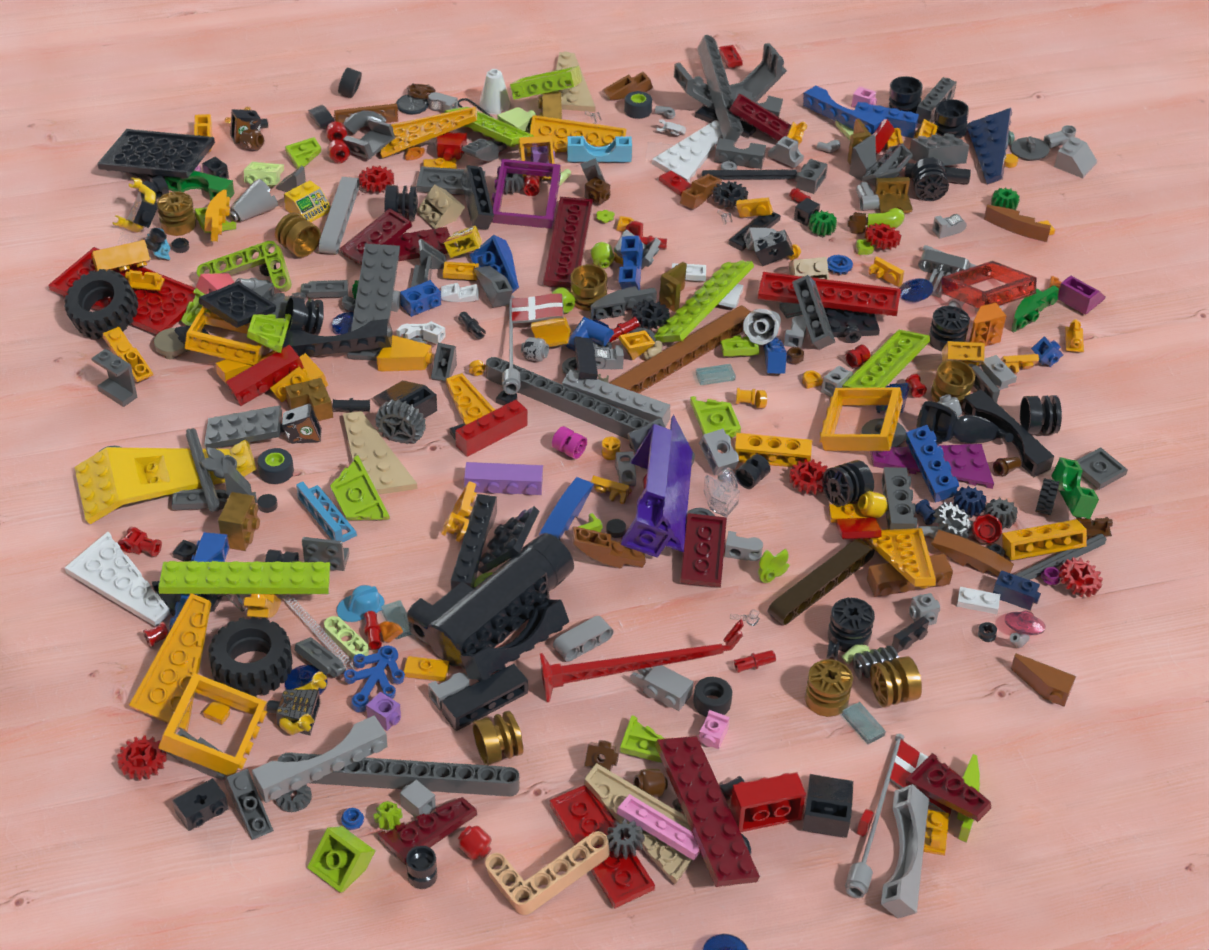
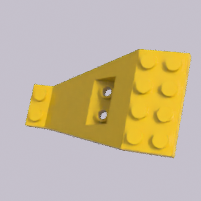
[74,440,257,525]

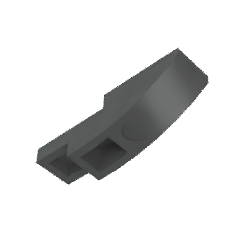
[462,138,507,161]
[590,286,657,321]

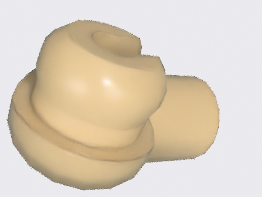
[643,341,662,360]

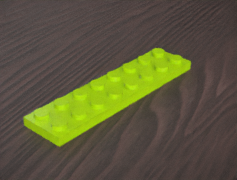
[654,260,754,343]
[159,561,330,594]

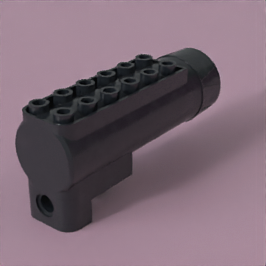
[407,533,574,669]

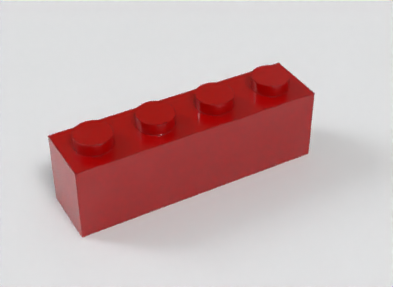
[226,345,304,406]
[455,399,528,457]

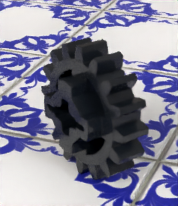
[712,181,748,209]
[631,300,670,329]

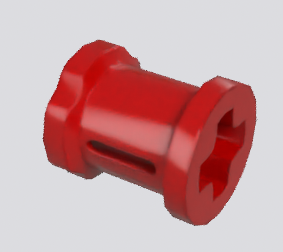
[905,374,927,398]
[143,622,169,647]

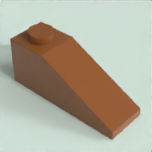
[1011,653,1076,707]

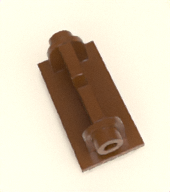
[1073,517,1113,537]

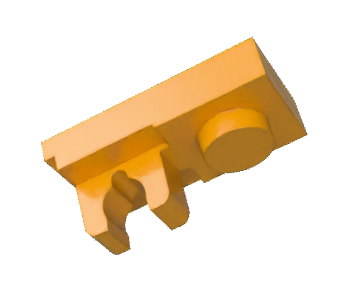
[868,256,904,287]
[1001,354,1039,374]
[591,475,632,504]
[923,810,949,856]

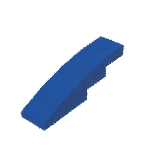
[539,477,594,540]

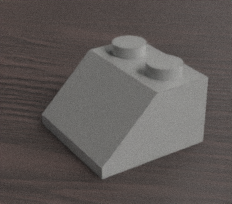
[1054,137,1097,178]

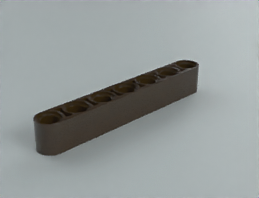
[768,539,875,625]

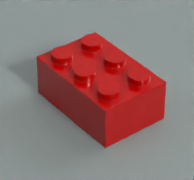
[730,772,806,833]

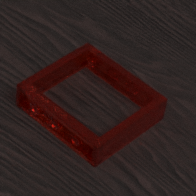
[941,261,1037,309]

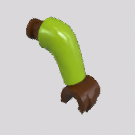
[848,207,905,234]

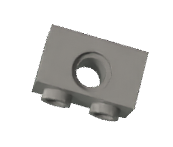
[699,429,739,476]

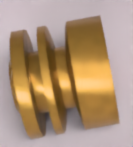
[157,191,196,236]
[275,212,321,257]
[571,264,607,311]
[930,360,975,407]
[870,656,922,707]
[805,659,853,717]
[472,711,523,766]

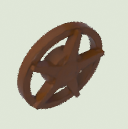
[407,83,436,98]

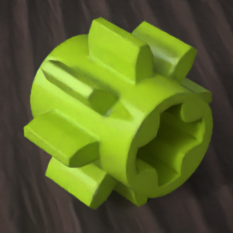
[373,802,403,830]

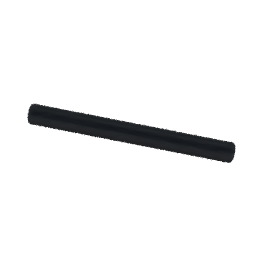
[702,170,797,180]

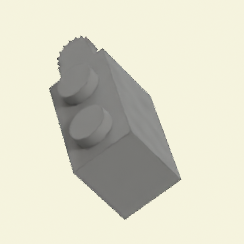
[630,665,693,711]

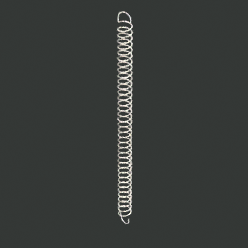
[279,594,355,670]

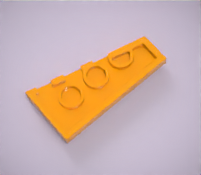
[446,373,495,425]

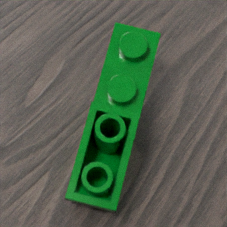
[1011,286,1059,333]

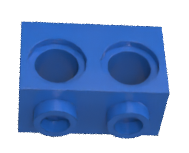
[400,280,441,317]

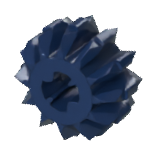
[953,485,987,518]

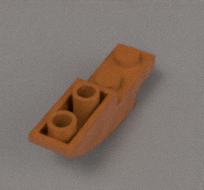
[572,526,646,569]

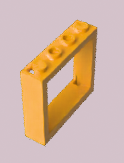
[185,306,266,365]
[819,387,903,451]
[159,673,267,776]

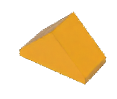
[619,330,655,360]

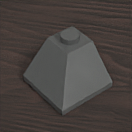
[849,135,876,182]

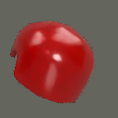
[972,514,1002,544]

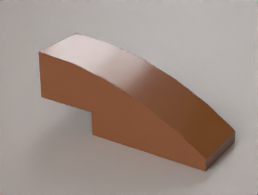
[603,71,653,100]
[680,174,722,210]

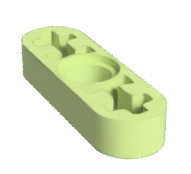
[324,616,369,661]

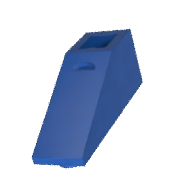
[764,337,787,374]

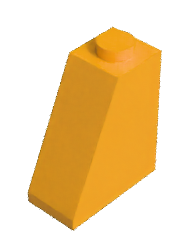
[377,335,434,372]

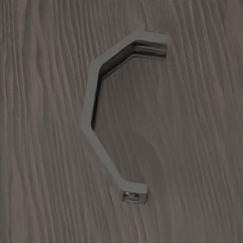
[674,43,787,110]

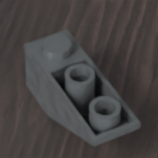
[474,266,513,307]
[225,768,274,840]

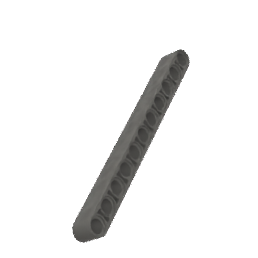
[697,35,743,145]
[486,357,650,440]
[278,753,520,797]

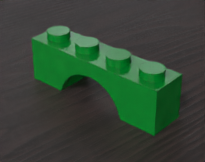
[165,171,235,201]
[1051,457,1099,519]

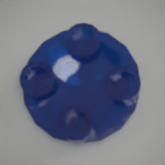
[332,312,354,334]

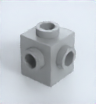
[909,593,940,625]

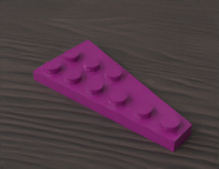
[870,444,994,489]

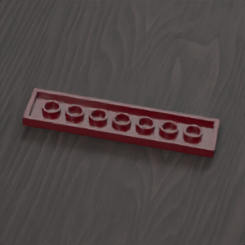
[543,196,593,288]
[655,736,760,887]

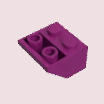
[1058,275,1106,315]

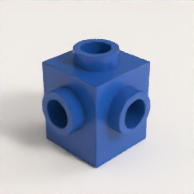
[1031,336,1064,367]

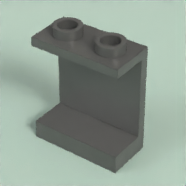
[343,118,395,159]
[91,349,138,407]

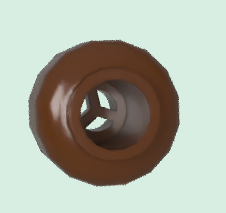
[240,129,264,150]
[633,769,668,798]

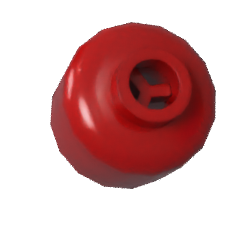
[326,121,347,142]
[327,140,350,163]
[458,825,492,860]

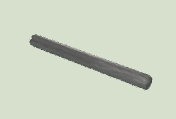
[186,428,220,512]
[1014,534,1107,580]

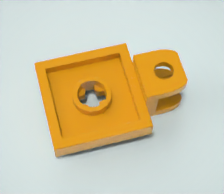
[441,481,477,542]

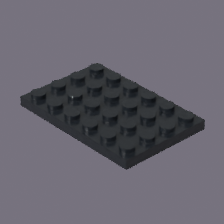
[97,129,215,178]

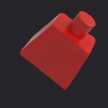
[437,132,467,161]

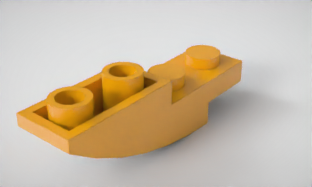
[204,190,230,242]
[103,327,153,382]
[244,594,281,618]

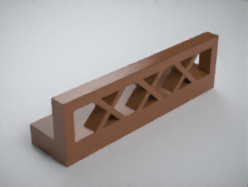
[334,103,399,124]

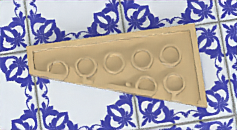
[553,52,595,112]
[343,411,418,495]
[584,763,693,885]

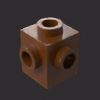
[584,177,611,205]
[584,740,619,771]

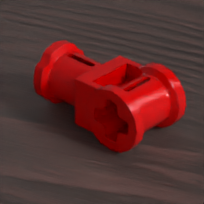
[118,527,162,557]

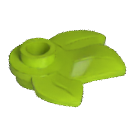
[758,549,790,583]

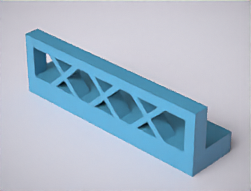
[296,482,357,542]

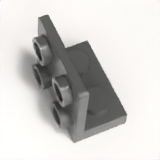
[302,537,350,571]

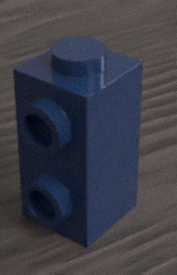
[993,570,1041,611]

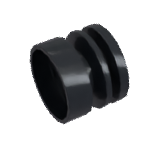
[889,76,923,114]
[934,99,969,139]
[911,157,949,201]
[384,185,418,221]
[284,296,324,335]
[929,306,970,352]
[1020,395,1062,434]
[822,460,874,507]
[828,597,875,653]

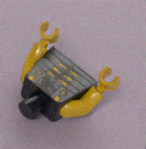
[112,178,158,232]
[266,672,327,735]

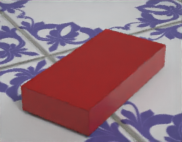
[873,119,895,154]

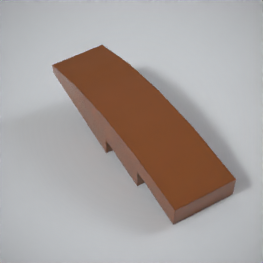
[984,204,1051,242]
[931,530,1014,576]

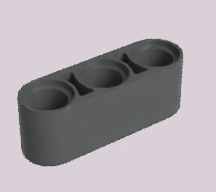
[918,250,970,280]

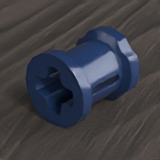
[915,499,936,525]

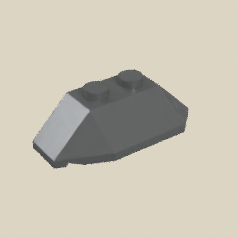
[862,143,913,186]

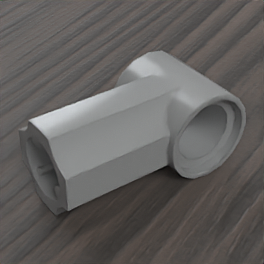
[1044,125,1076,148]
[856,182,879,210]

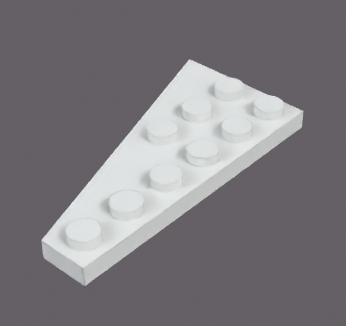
[652,120,723,182]
[65,532,170,627]

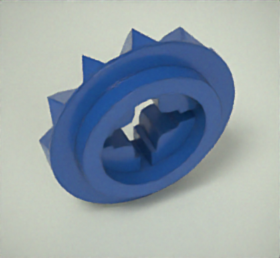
[827,255,853,275]

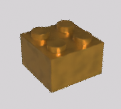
[218,492,260,551]

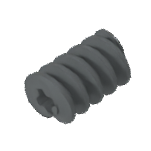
[853,646,899,680]

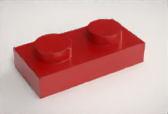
[719,45,743,68]

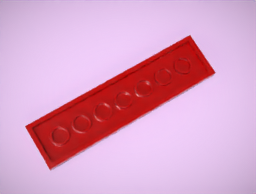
[758,272,901,316]

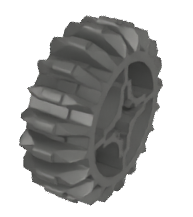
[375,399,426,444]

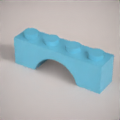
[567,136,632,163]

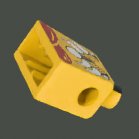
[444,226,482,258]

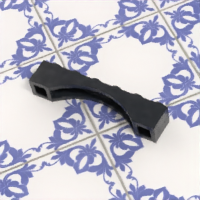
[282,319,393,357]
[962,389,1054,478]
[451,494,497,590]
[460,600,570,681]

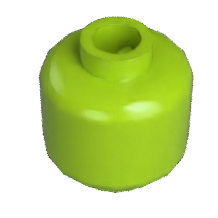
[591,242,614,268]
[552,288,575,314]

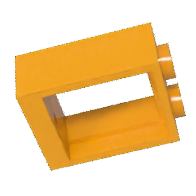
[518,135,554,180]
[942,341,985,366]

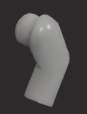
[655,106,676,119]
[817,140,840,153]
[918,526,943,539]
[1010,629,1030,648]

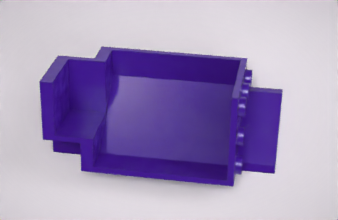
[621,414,693,558]

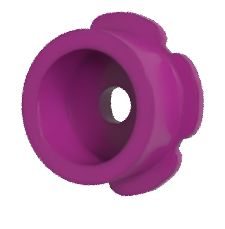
[1041,567,1061,585]

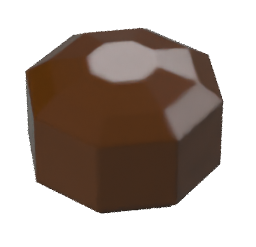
[787,347,804,364]

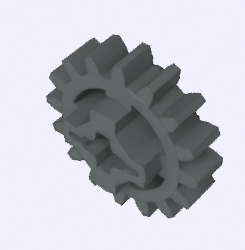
[933,502,973,539]

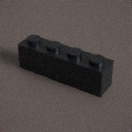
[461,165,494,229]
[442,664,528,731]

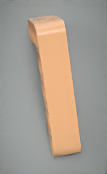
[485,832,610,915]

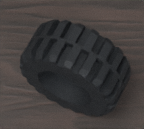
[64,269,138,339]
[208,617,293,697]

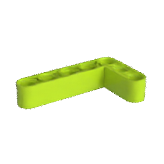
[196,241,292,292]

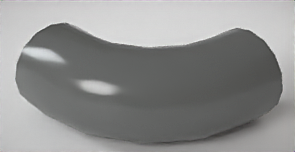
[343,110,387,134]

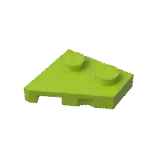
[620,715,665,763]

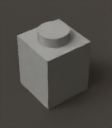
[400,780,436,819]

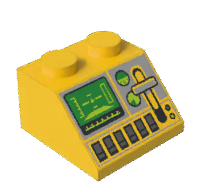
[284,180,331,222]

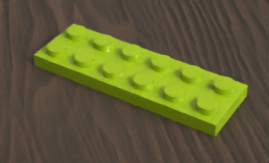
[445,107,534,147]
[843,329,930,388]

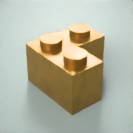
[538,92,562,119]
[285,378,333,421]

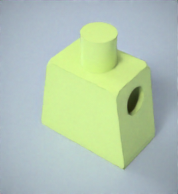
[497,107,536,133]

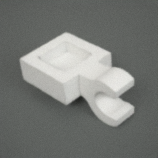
[656,120,686,136]

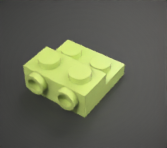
[244,162,284,187]

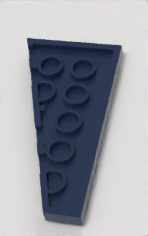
[967,108,1012,185]

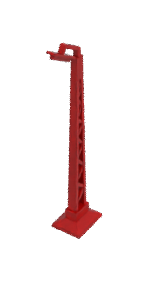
[539,619,744,703]

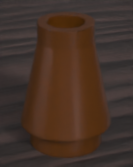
[993,457,1021,476]

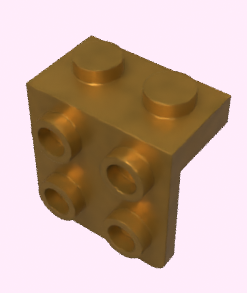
[847,119,871,164]
[874,177,913,214]
[659,262,687,312]

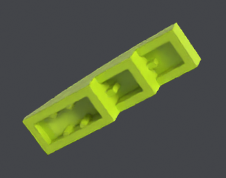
[957,754,980,843]

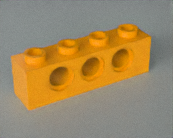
[735,433,812,467]
[1002,519,1087,560]

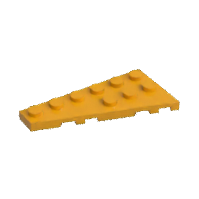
[381,107,477,158]
[526,115,626,156]
[863,528,936,588]
[129,593,211,732]

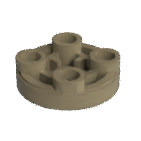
[154,328,190,360]

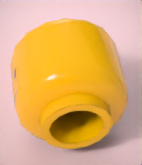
[858,491,888,518]

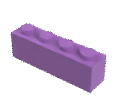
[464,462,543,495]

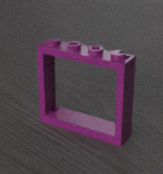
[492,159,561,229]

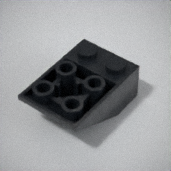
[374,380,437,418]
[802,774,854,838]

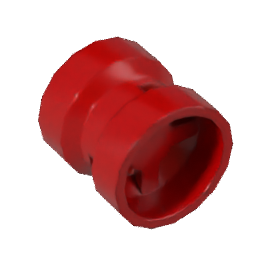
[524,175,541,196]
[845,344,871,368]

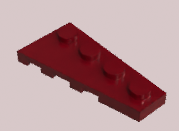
[905,753,992,822]
[377,797,477,865]

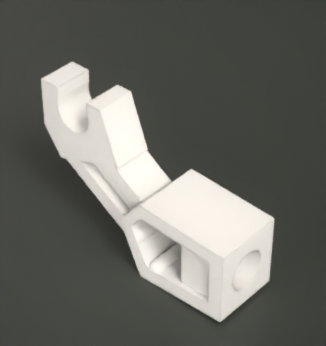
[396,321,446,344]

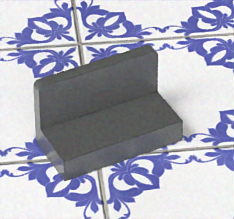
[580,158,606,182]
[411,256,432,287]

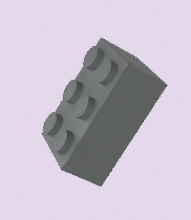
[910,133,969,165]

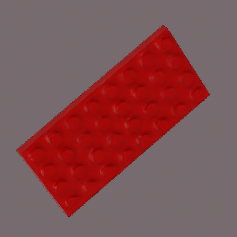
[49,247,196,335]

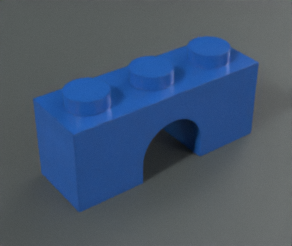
[619,236,643,290]

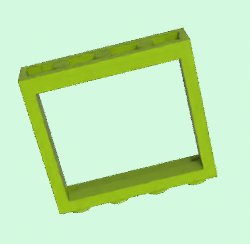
[510,66,582,100]

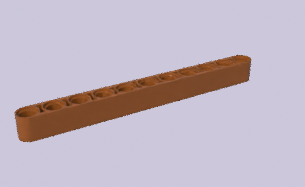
[609,306,751,393]

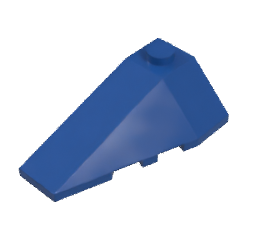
[470,235,519,293]

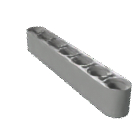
[319,177,359,254]

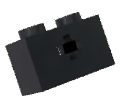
[753,229,794,266]
[173,778,229,831]

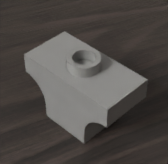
[768,136,804,168]
[980,355,1017,390]

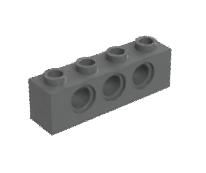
[916,77,957,124]
[792,275,836,350]
[881,467,917,530]

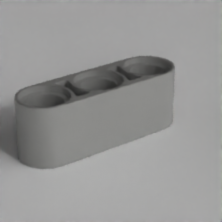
[553,616,614,661]

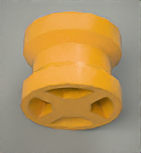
[601,436,621,460]

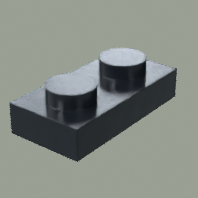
[892,616,929,653]

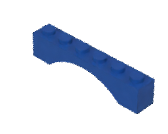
[803,85,887,135]
[170,532,229,630]

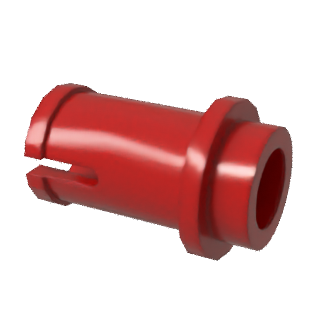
[789,188,811,203]

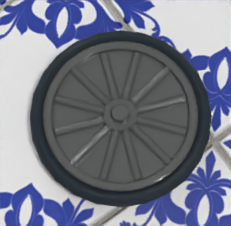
[396,94,429,115]

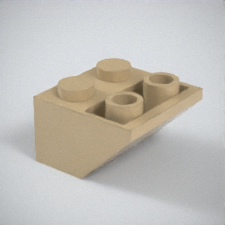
[417,184,465,228]
[789,257,829,280]

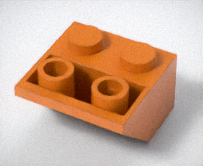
[969,303,1006,346]

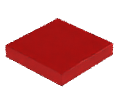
[836,517,882,539]

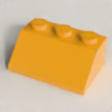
[92,240,150,272]

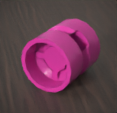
[552,426,587,459]

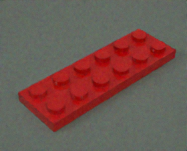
[550,785,655,909]

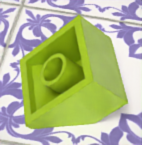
[307,826,376,893]

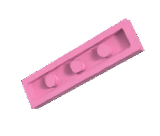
[617,794,700,860]

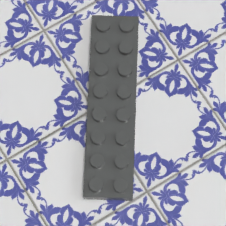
[347,243,400,361]

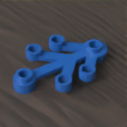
[344,645,405,712]

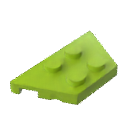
[247,314,291,353]
[690,396,741,439]
[330,455,390,521]

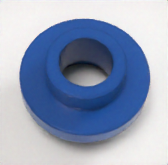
[341,808,364,830]

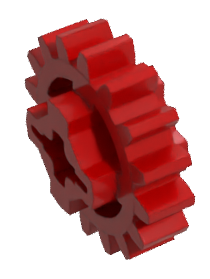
[359,165,394,193]
[864,223,902,250]
[789,459,828,495]
[1059,557,1103,597]
[117,735,167,781]

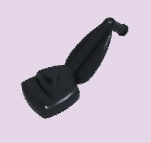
[917,401,1013,444]

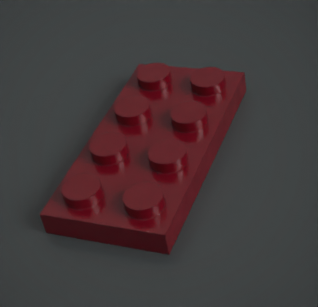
[729,93,791,141]
[339,209,412,266]
[390,227,450,262]
[681,513,727,588]

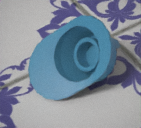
[337,585,385,622]

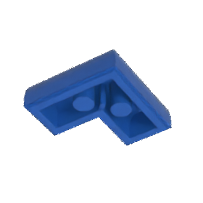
[565,317,614,351]

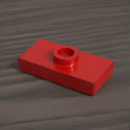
[659,170,691,196]

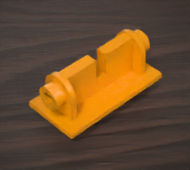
[787,122,807,146]
[125,270,165,291]
[1065,319,1084,353]
[270,367,310,402]

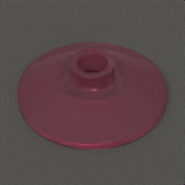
[1005,611,1046,635]

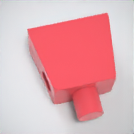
[196,273,235,295]

